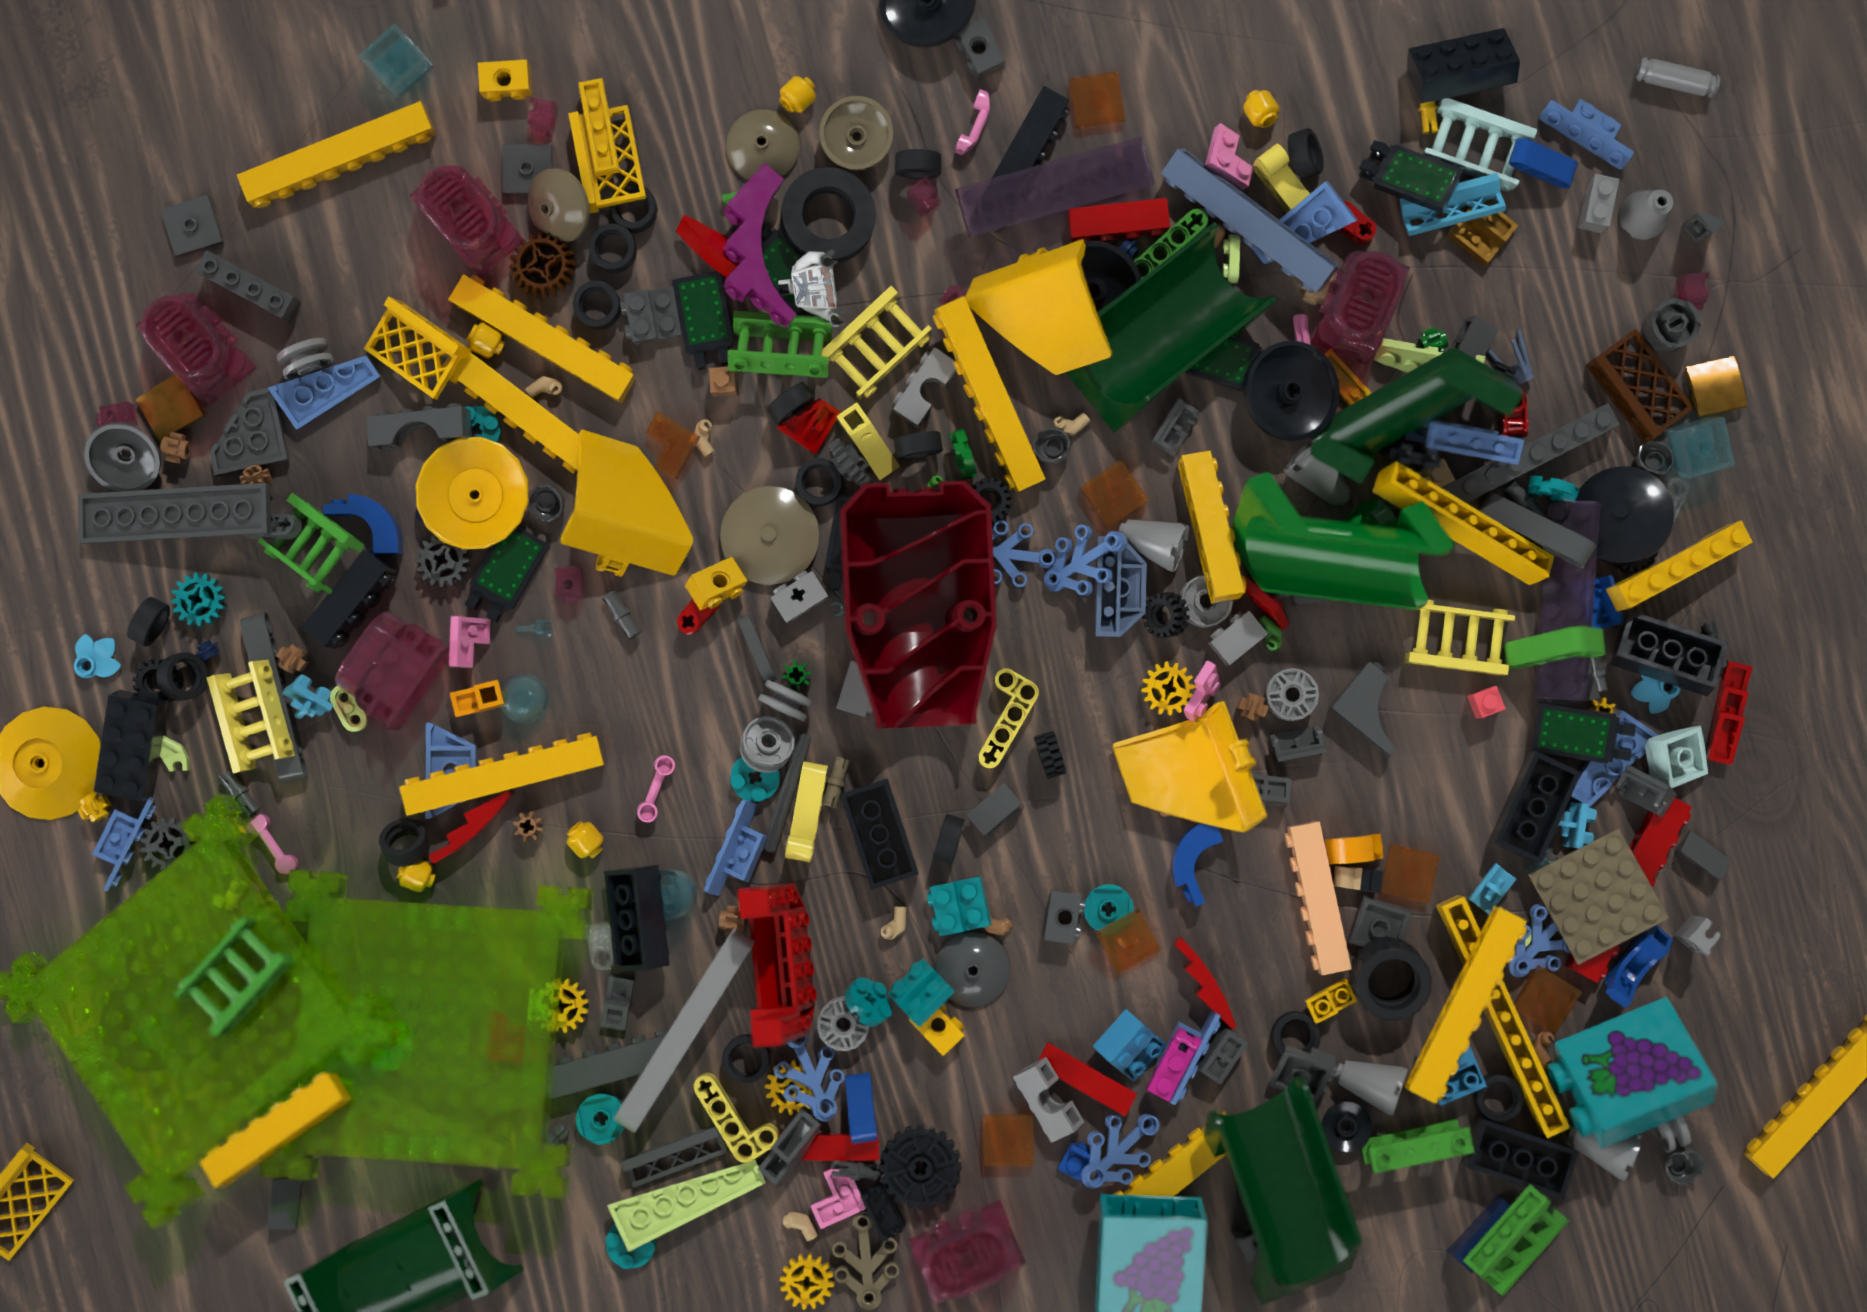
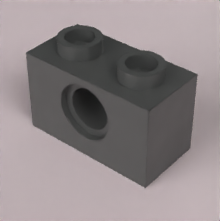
[955,17,1005,80]
[1043,889,1085,945]

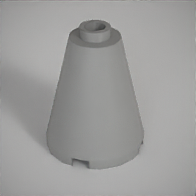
[1619,190,1673,240]
[1284,438,1351,506]
[1118,519,1189,572]
[1335,1060,1408,1116]
[1567,1124,1642,1181]

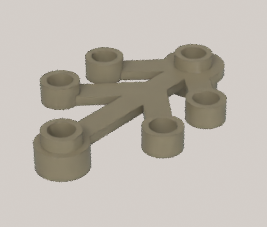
[832,1210,900,1310]

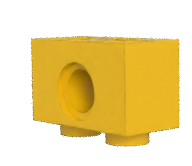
[478,59,533,101]
[685,557,748,611]
[908,1004,965,1056]

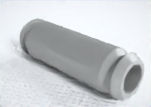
[1635,57,1720,98]

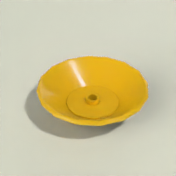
[416,437,529,550]
[0,706,101,820]

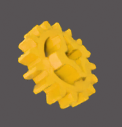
[1141,661,1196,716]
[534,978,590,1033]
[765,1059,814,1115]
[780,1252,834,1310]

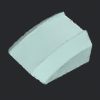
[1644,726,1708,788]

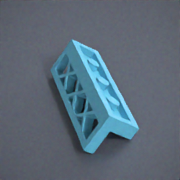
[1400,173,1506,236]

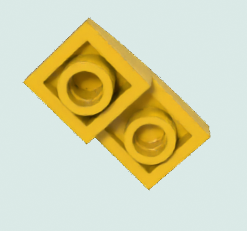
[1305,978,1357,1024]

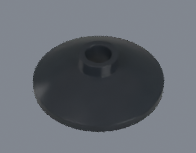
[1322,1101,1372,1152]

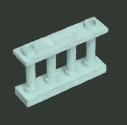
[1421,98,1537,191]

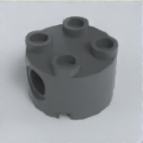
[1642,298,1701,353]

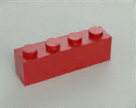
[1067,198,1170,243]

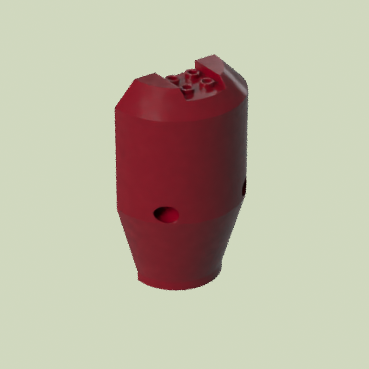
[840,481,997,729]

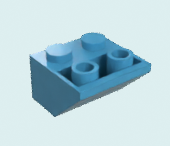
[1093,1009,1166,1082]
[1415,1045,1487,1106]

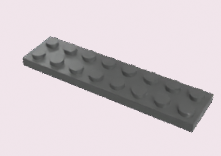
[78,483,271,544]

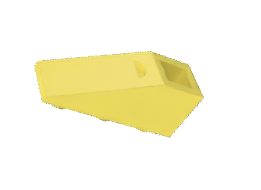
[836,402,900,480]

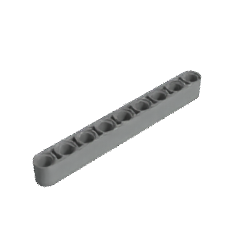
[613,928,755,1133]

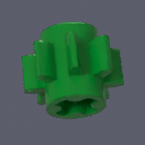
[1417,326,1448,352]
[781,660,813,691]

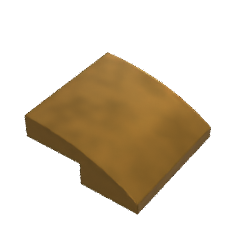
[1447,200,1519,267]
[1684,356,1747,418]
[136,373,206,442]

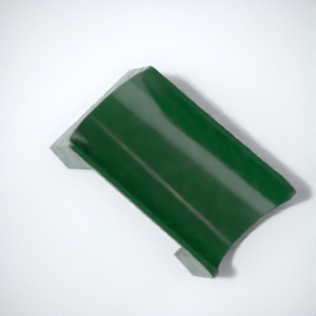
[1065,223,1277,433]
[1310,348,1523,483]
[1203,1076,1362,1306]
[283,1179,524,1312]

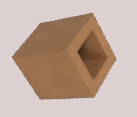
[709,367,738,397]

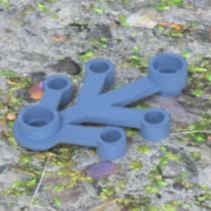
[992,520,1057,588]
[1044,525,1127,596]
[1507,904,1570,978]
[774,1035,844,1121]
[1081,1114,1159,1189]

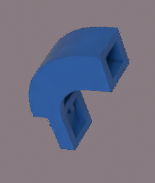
[323,494,403,555]
[1171,823,1223,906]
[1604,925,1673,1008]

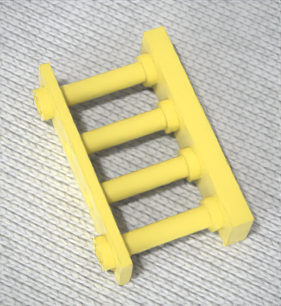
[822,286,932,399]
[1404,600,1515,676]
[207,660,295,774]

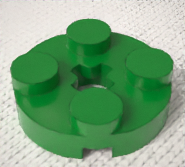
[949,429,977,480]

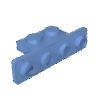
[1539,99,1634,170]
[92,797,156,892]
[704,799,768,896]
[1156,1010,1221,1105]

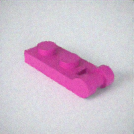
[1146,1027,1202,1101]

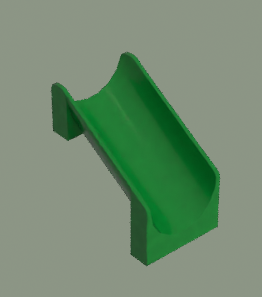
[1231,472,1454,610]

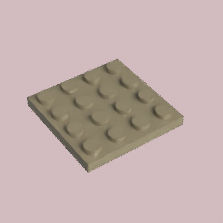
[1528,829,1669,965]

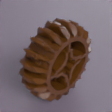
[509,232,577,299]

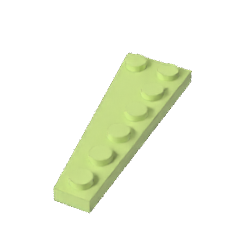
[608,1160,766,1252]

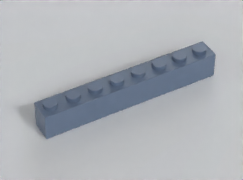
[1161,148,1340,292]

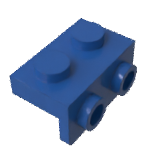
[1574,575,1625,629]

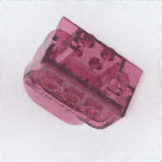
[409,165,523,278]
[1311,250,1410,365]
[135,292,256,405]
[335,611,450,731]
[908,1200,1026,1304]

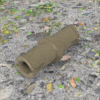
[821,756,850,809]

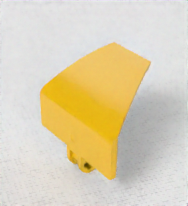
[965,240,1112,375]
[561,430,693,577]
[1112,701,1267,833]

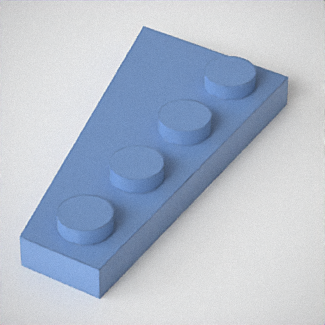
[1251,181,1358,264]
[268,355,381,430]
[1571,710,1658,807]

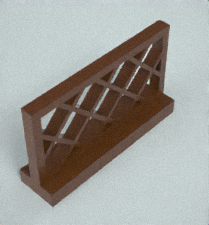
[1586,329,1694,444]

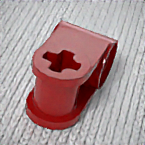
[1337,200,1377,245]
[1499,391,1529,437]
[677,598,721,635]

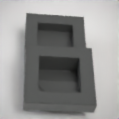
[600,973,635,1031]

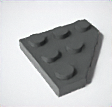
[209,388,290,476]

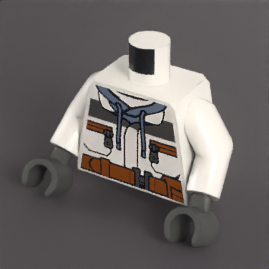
[778,249,845,327]

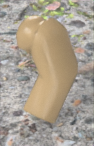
[525,376,562,399]
[1053,413,1091,436]
[693,419,715,458]
[880,906,907,940]
[783,1212,818,1241]

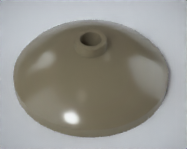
[819,96,894,170]
[726,109,800,180]
[528,168,590,243]

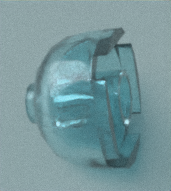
[500,674,550,724]
[659,869,697,920]

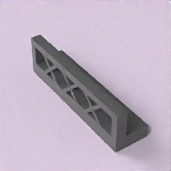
[621,1124,728,1188]

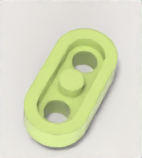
[1222,234,1240,284]
[330,685,369,732]

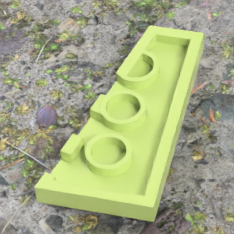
[1373,338,1486,373]

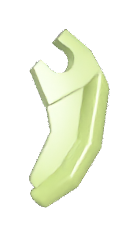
[160,735,190,772]

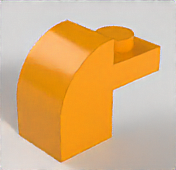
[450,680,505,718]
[1325,833,1384,864]

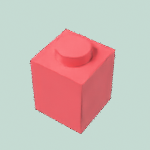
[1467,686,1506,719]

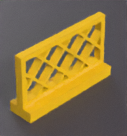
[568,105,647,214]
[364,296,472,400]
[0,1142,74,1261]

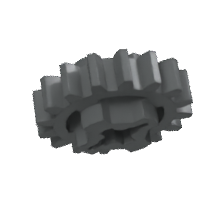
[828,438,872,487]
[415,535,471,588]
[140,817,197,871]

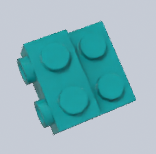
[927,876,992,936]
[888,958,955,1028]

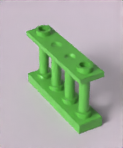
[728,311,833,378]
[258,493,365,594]
[174,917,295,1037]
[1360,1119,1474,1173]
[1463,1185,1569,1296]

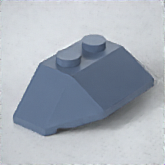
[1094,536,1147,637]

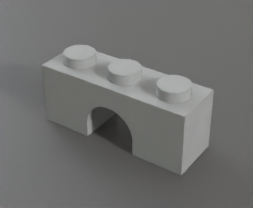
[892,347,956,428]
[1013,1057,1084,1143]

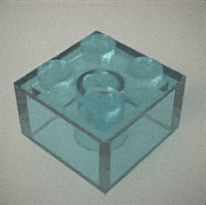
[358,23,434,100]
[1666,416,1735,479]

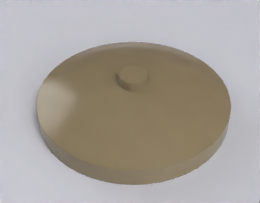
[720,486,820,585]

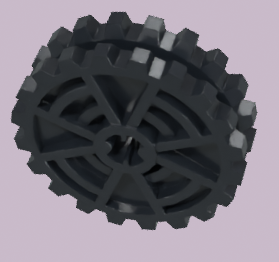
[880,1124,962,1210]

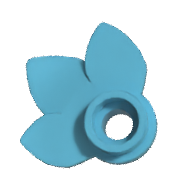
[74,634,121,678]
[1630,675,1681,714]

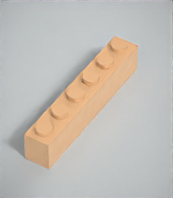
[1284,821,1352,975]

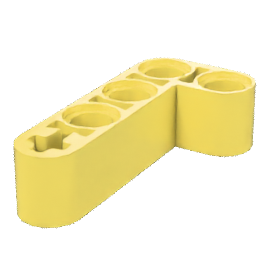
[1253,143,1310,213]
[978,669,1039,768]
[785,761,828,862]
[694,1073,779,1163]

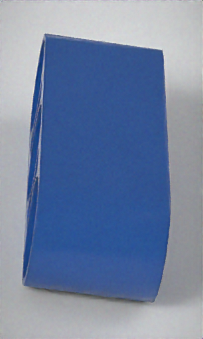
[1509,138,1578,188]
[845,1072,878,1144]

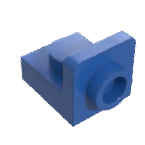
[1057,1141,1091,1181]

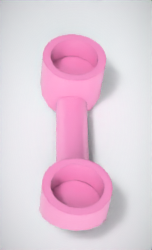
[954,89,990,155]
[637,755,675,822]
[248,814,299,875]

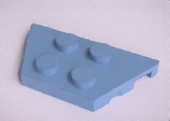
[425,723,477,819]

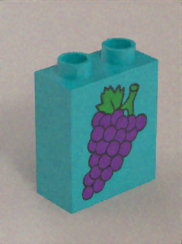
[1546,996,1718,1149]
[1095,1194,1207,1312]

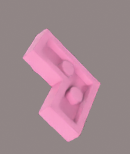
[1204,123,1254,190]
[449,616,491,668]
[1184,660,1221,722]
[811,1161,866,1229]

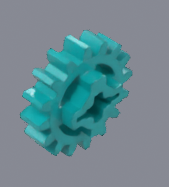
[170,572,228,627]

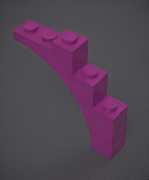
[723,163,796,329]

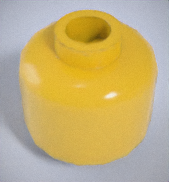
[779,76,816,113]
[1243,90,1280,128]
[466,322,505,359]
[566,821,604,858]
[396,859,436,893]

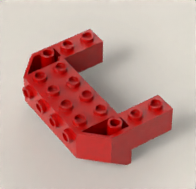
[738,883,817,1047]

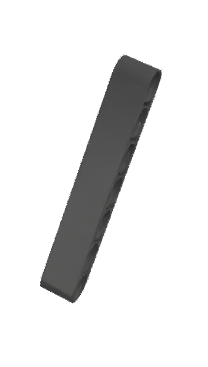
[240,612,308,784]

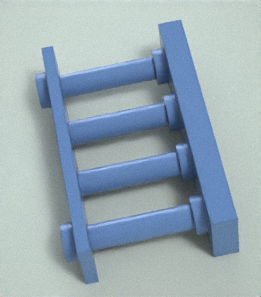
[1402,419,1524,464]

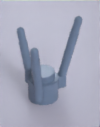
[1486,330,1534,385]

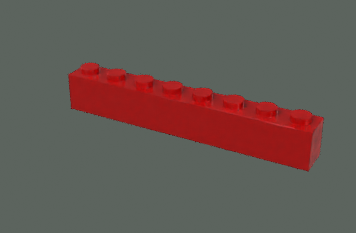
[1565,798,1692,983]

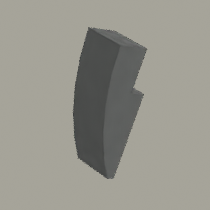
[757,1109,822,1187]

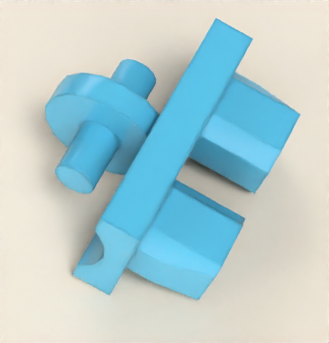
[282,674,333,719]
[1558,802,1597,849]
[1468,863,1516,914]

